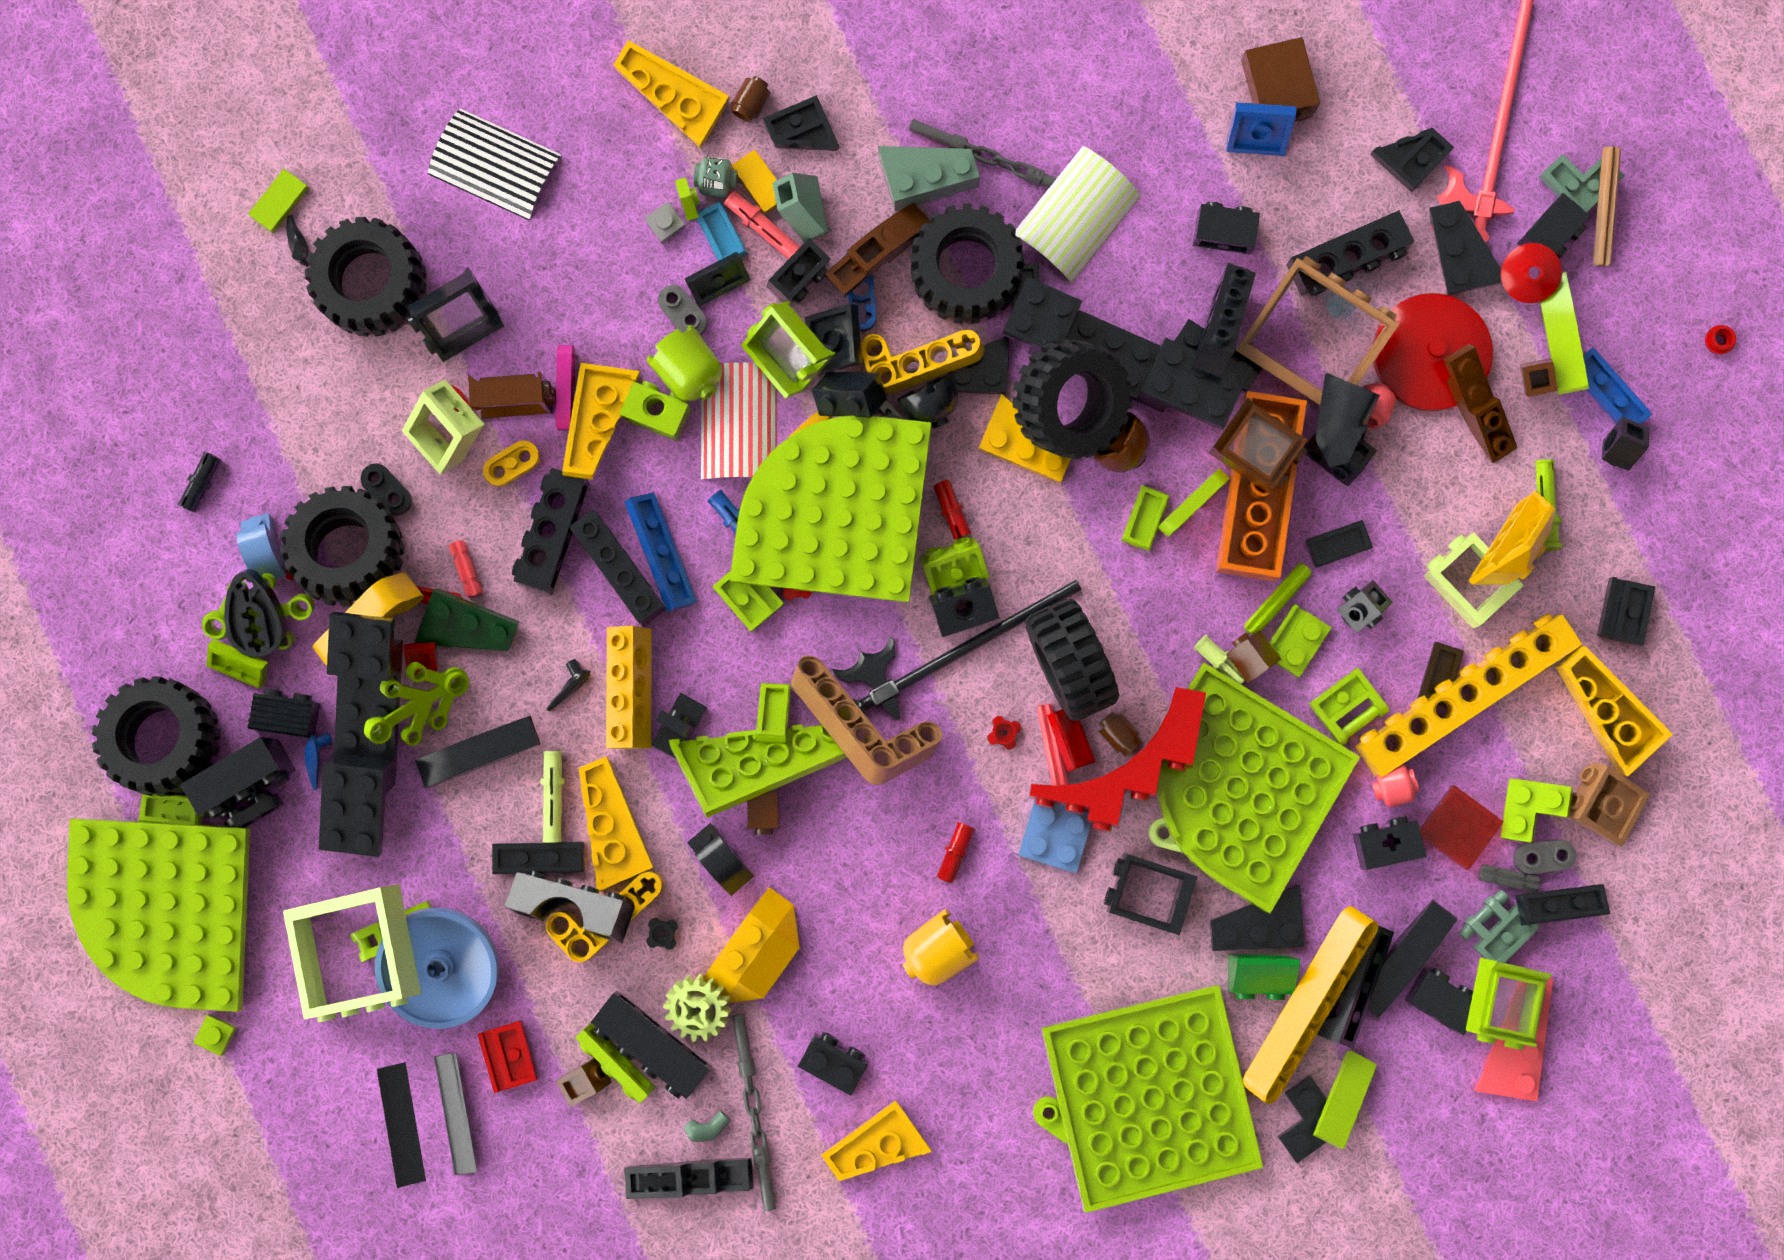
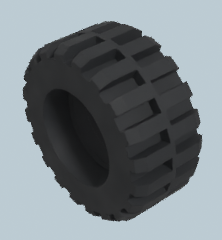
[911,204,1024,324]
[305,217,427,337]
[1013,339,1132,459]
[280,486,404,607]
[1025,598,1120,721]
[92,676,221,797]

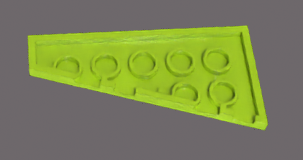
[669,724,848,818]

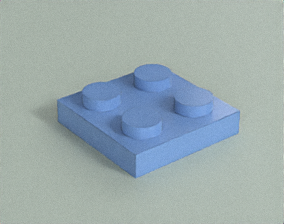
[1018,800,1091,873]

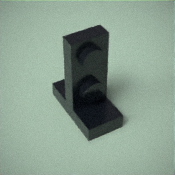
[651,692,708,759]

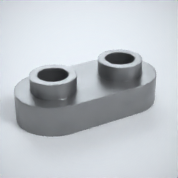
[658,285,707,335]
[1513,840,1576,874]

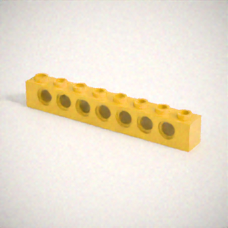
[1355,613,1582,777]

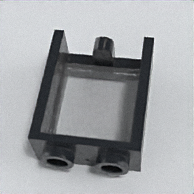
[407,267,504,362]

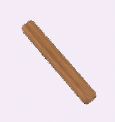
[1593,146,1621,266]

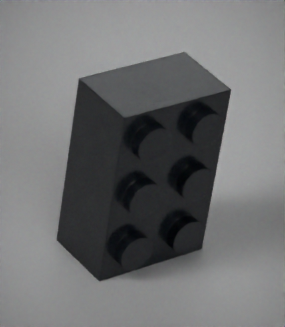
[180,737,296,819]

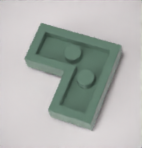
[1539,154,1625,212]

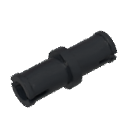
[177,451,222,513]

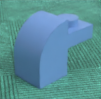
[236,513,286,582]

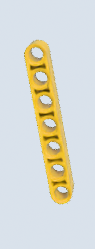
[1243,906,1378,1104]

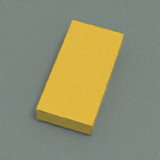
[732,149,777,215]

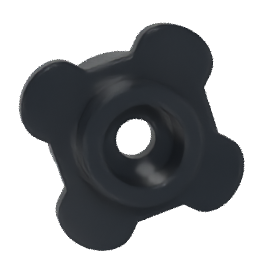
[646,918,678,950]

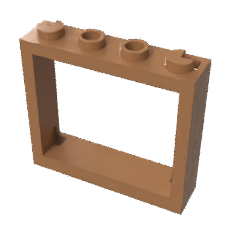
[1236,256,1399,405]

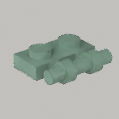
[1458,889,1540,963]

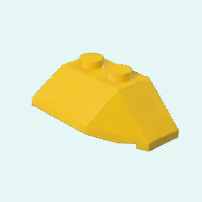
[1468,491,1556,585]
[703,887,800,1003]

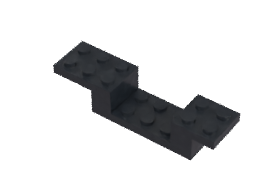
[1003,277,1248,430]
[319,611,403,857]

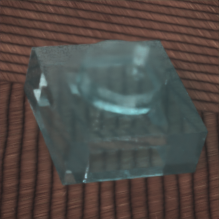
[1323,291,1357,321]

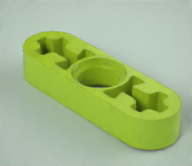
[1158,468,1230,538]

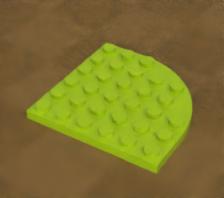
[730,416,932,603]
[1157,662,1360,913]
[67,818,250,1012]

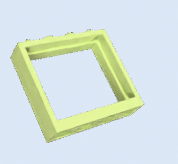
[283,884,421,1022]

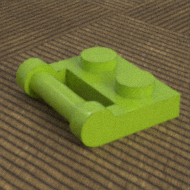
[1308,667,1389,746]

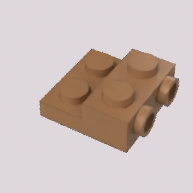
[1569,762,1650,847]

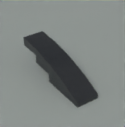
[415,716,541,788]
[1367,899,1457,1018]
[624,1157,754,1199]

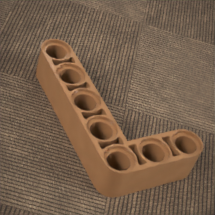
[791,655,942,785]

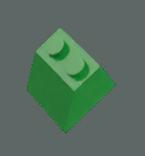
[1228,954,1300,1000]

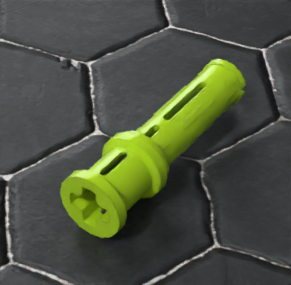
[1535,459,1563,551]

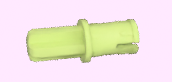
[1193,635,1245,684]

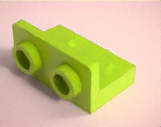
[919,537,990,595]

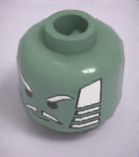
[694,157,737,197]

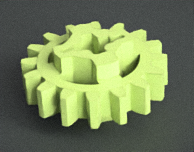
[663,974,731,1042]

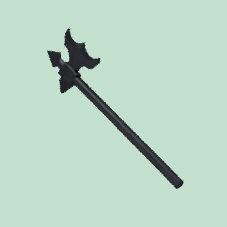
[831,580,1081,720]

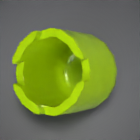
[647,324,722,402]

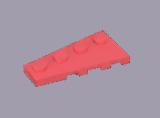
[1474,978,1553,1101]

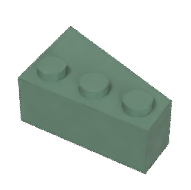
[878,146,980,211]

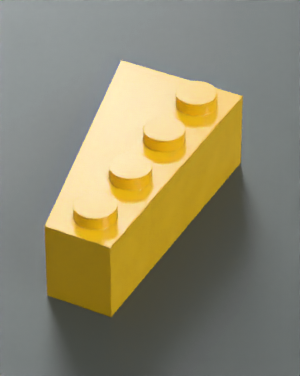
[1555,646,1673,777]

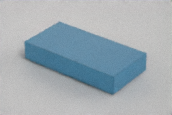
[696,201,747,261]

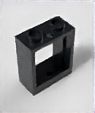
[1104,854,1198,935]

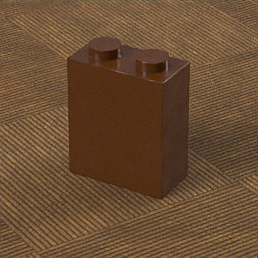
[1241,37,1320,121]

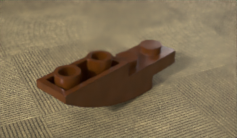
[825,203,930,298]
[1443,344,1518,463]

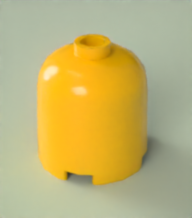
[903,908,980,986]

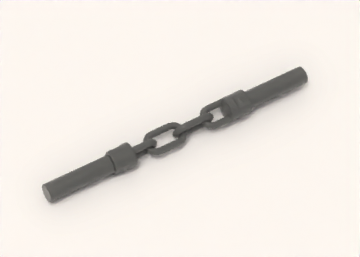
[909,119,1057,188]
[732,1014,776,1211]

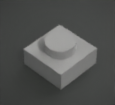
[644,202,686,244]

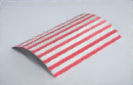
[701,363,777,479]

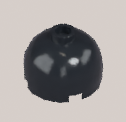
[897,375,958,429]

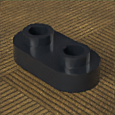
[360,463,412,516]
[224,791,284,827]

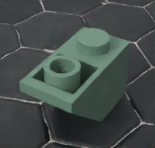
[772,173,829,242]

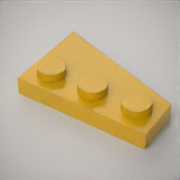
[979,394,1071,483]

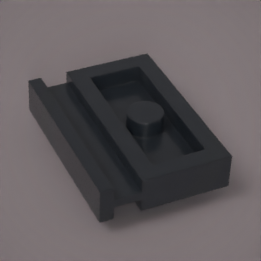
[1597,577,1656,646]

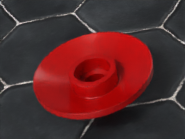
[1500,243,1562,303]

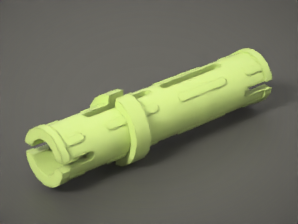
[540,751,565,842]

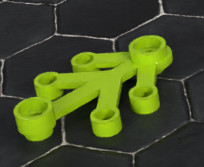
[202,573,315,650]
[364,662,469,746]

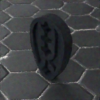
[224,569,287,657]

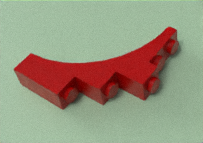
[1029,687,1206,832]

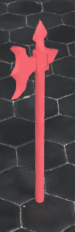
[1430,0,1534,243]

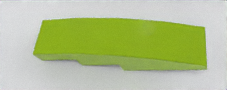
[1540,272,1589,395]

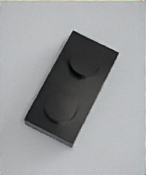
[684,251,751,307]

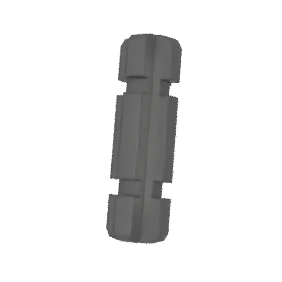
[1478,864,1540,892]

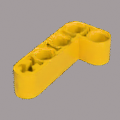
[861,330,985,395]
[312,572,424,666]
[546,871,665,962]

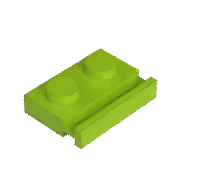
[712,571,784,633]
[1269,604,1332,678]

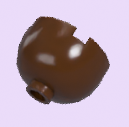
[1093,412,1151,473]

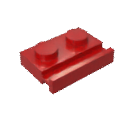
[477,1020,539,1093]

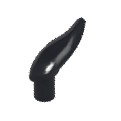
[286,215,309,267]
[546,659,591,711]

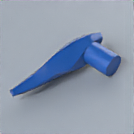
[305,733,332,790]

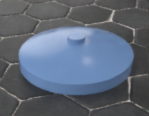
[375,907,500,1029]

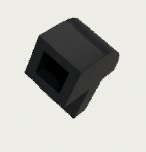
[687,823,754,896]

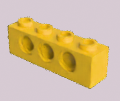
[606,626,652,749]

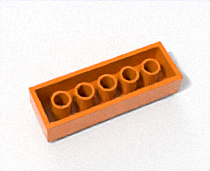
[1215,391,1307,582]

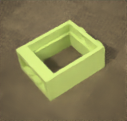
[402,379,484,475]
[1424,532,1524,628]

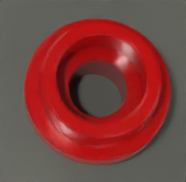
[1705,325,1736,355]

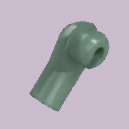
[684,1110,731,1142]

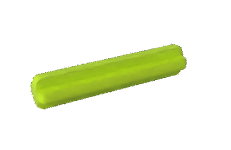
[1244,563,1312,636]

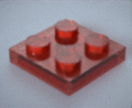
[1420,785,1504,871]

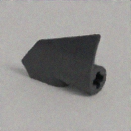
[1315,373,1380,468]

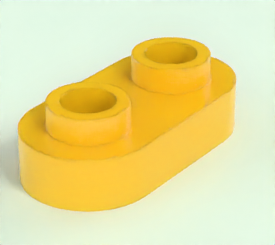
[483,440,540,487]

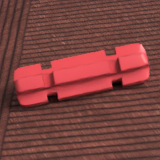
[449,540,483,598]

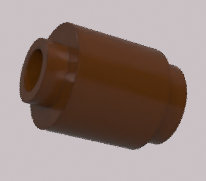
[731,76,771,123]
[1099,711,1143,757]

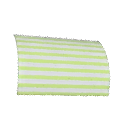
[1015,146,1141,283]

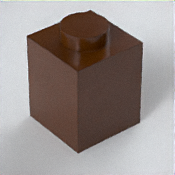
[1520,358,1558,397]
[1226,630,1281,683]
[747,792,780,835]

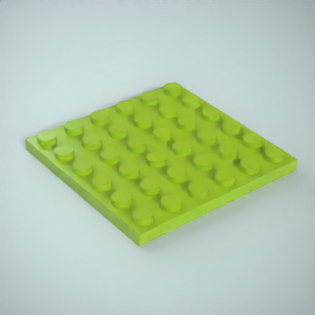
[1041,984,1264,1213]

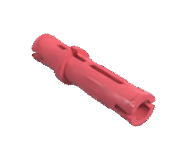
[724,190,801,259]

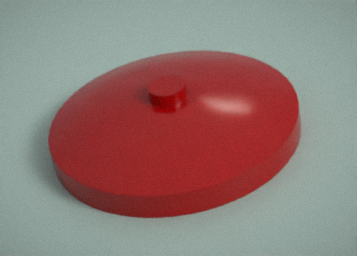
[1373,293,1493,411]

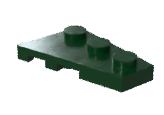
[414,588,520,651]

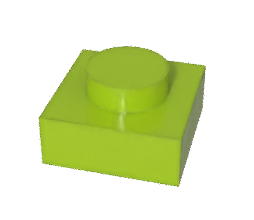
[675,177,701,221]
[193,1014,237,1056]

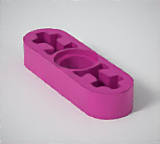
[555,345,576,430]

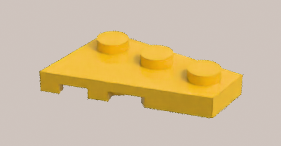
[821,1100,932,1181]

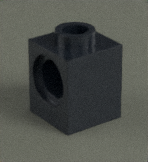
[1602,416,1650,471]

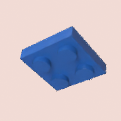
[1226,102,1296,156]

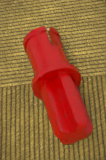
[934,480,972,540]
[937,822,975,883]

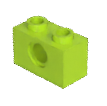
[619,381,691,442]

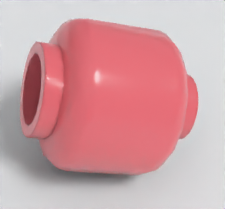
[1363,382,1396,429]
[1372,764,1420,807]

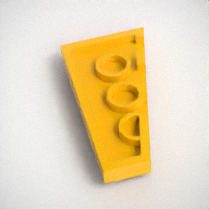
[613,40,730,149]
[562,362,640,480]
[578,756,654,891]

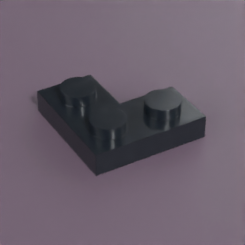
[1277,1076,1327,1163]

